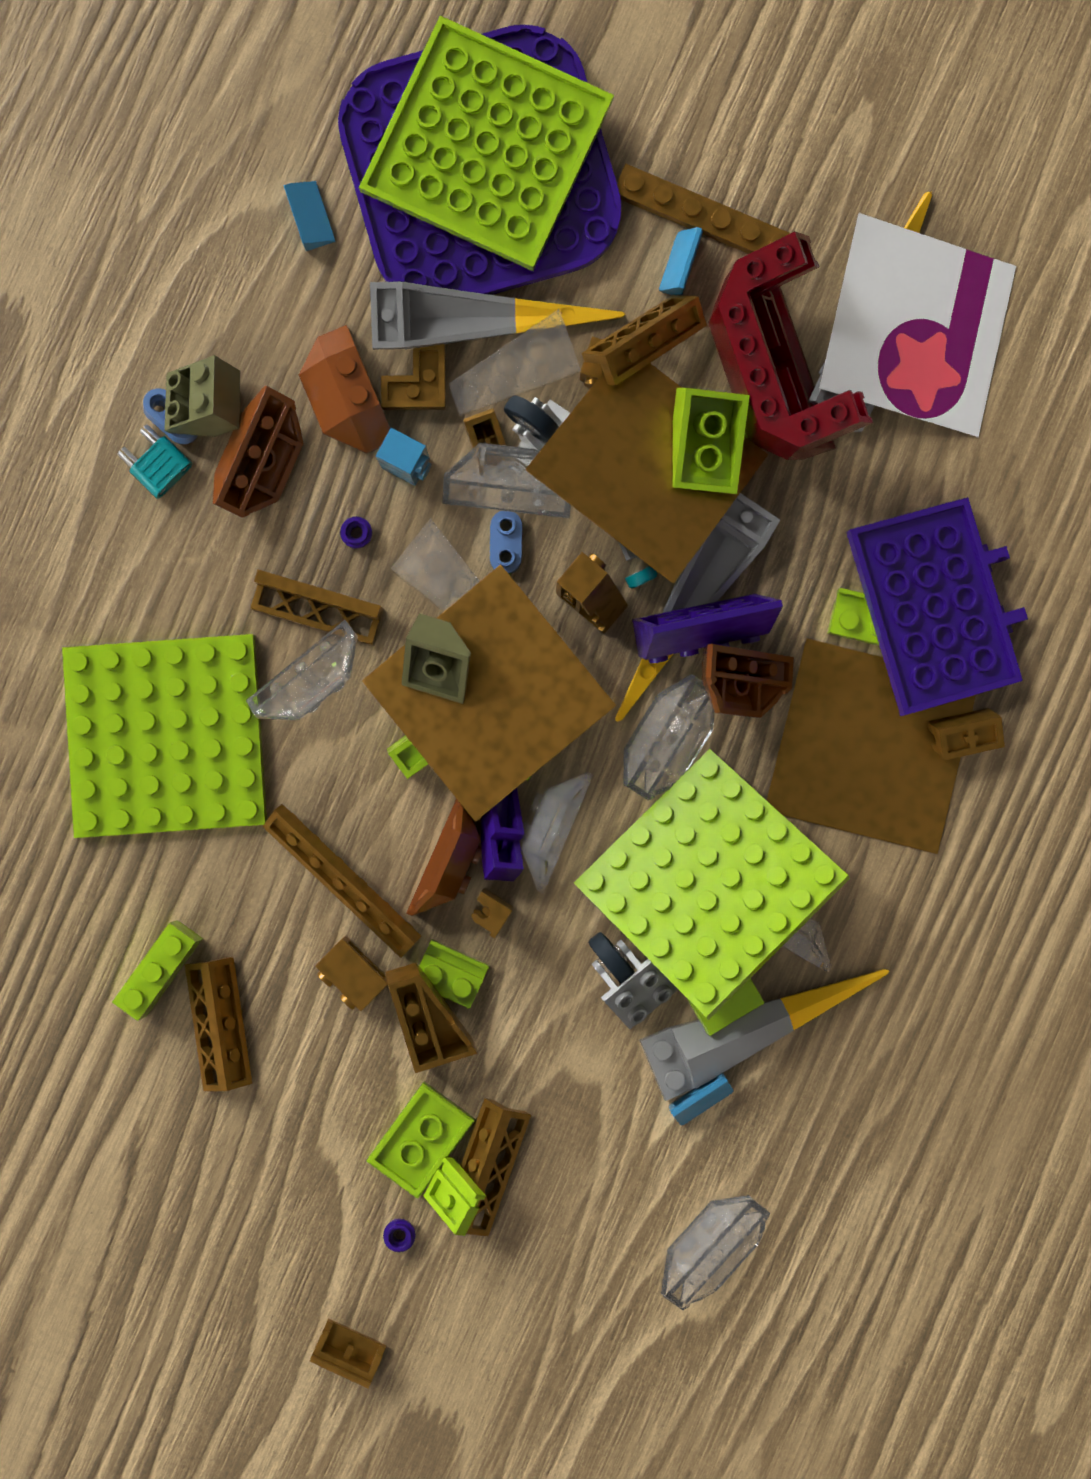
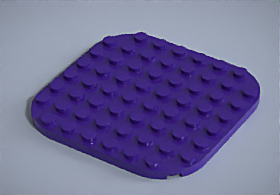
[338,25,621,295]

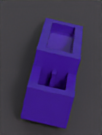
[481,788,525,882]

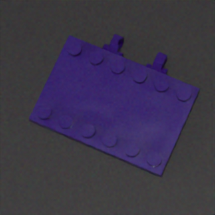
[846,497,1028,716]

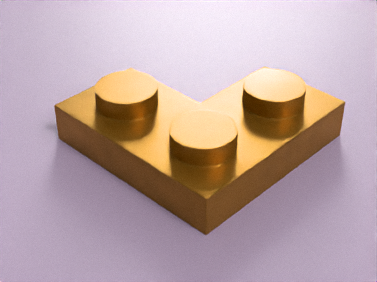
[381,344,446,410]

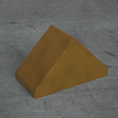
[463,408,512,474]

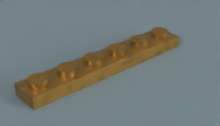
[617,163,790,254]
[262,804,422,958]

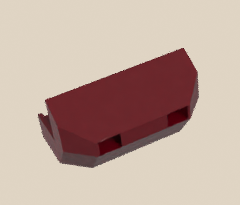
[708,231,873,460]

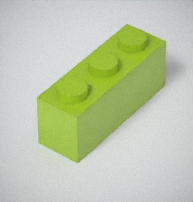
[112,920,203,1021]

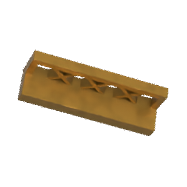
[581,295,707,386]
[250,569,384,645]
[184,957,253,1091]
[441,1098,531,1236]

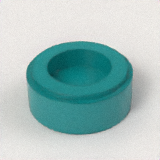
[625,566,658,589]

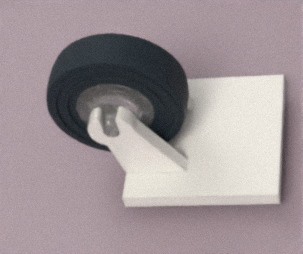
[504,395,570,463]

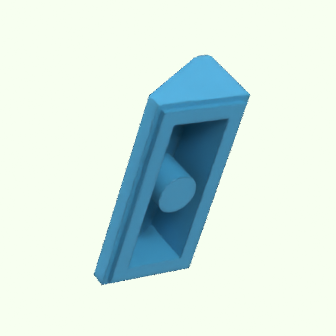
[283,181,336,251]
[659,227,703,295]
[669,1073,734,1125]

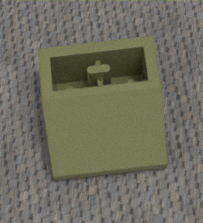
[164,355,240,437]

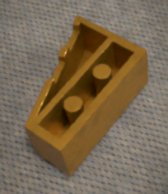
[556,552,628,634]
[385,962,478,1073]

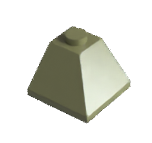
[402,613,471,704]

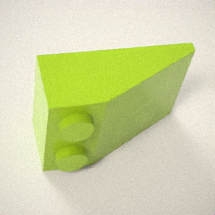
[673,388,750,494]

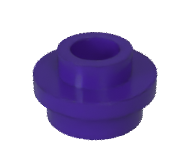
[340,516,372,549]
[383,1219,416,1252]

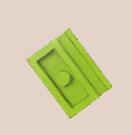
[827,588,880,646]
[419,939,490,1009]
[423,1157,486,1236]

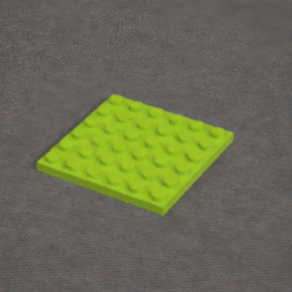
[359,16,614,271]
[62,634,267,838]
[574,749,850,1020]

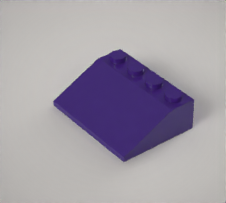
[632,594,783,663]

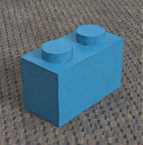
[376,428,432,486]

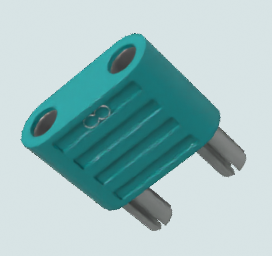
[118,425,192,499]

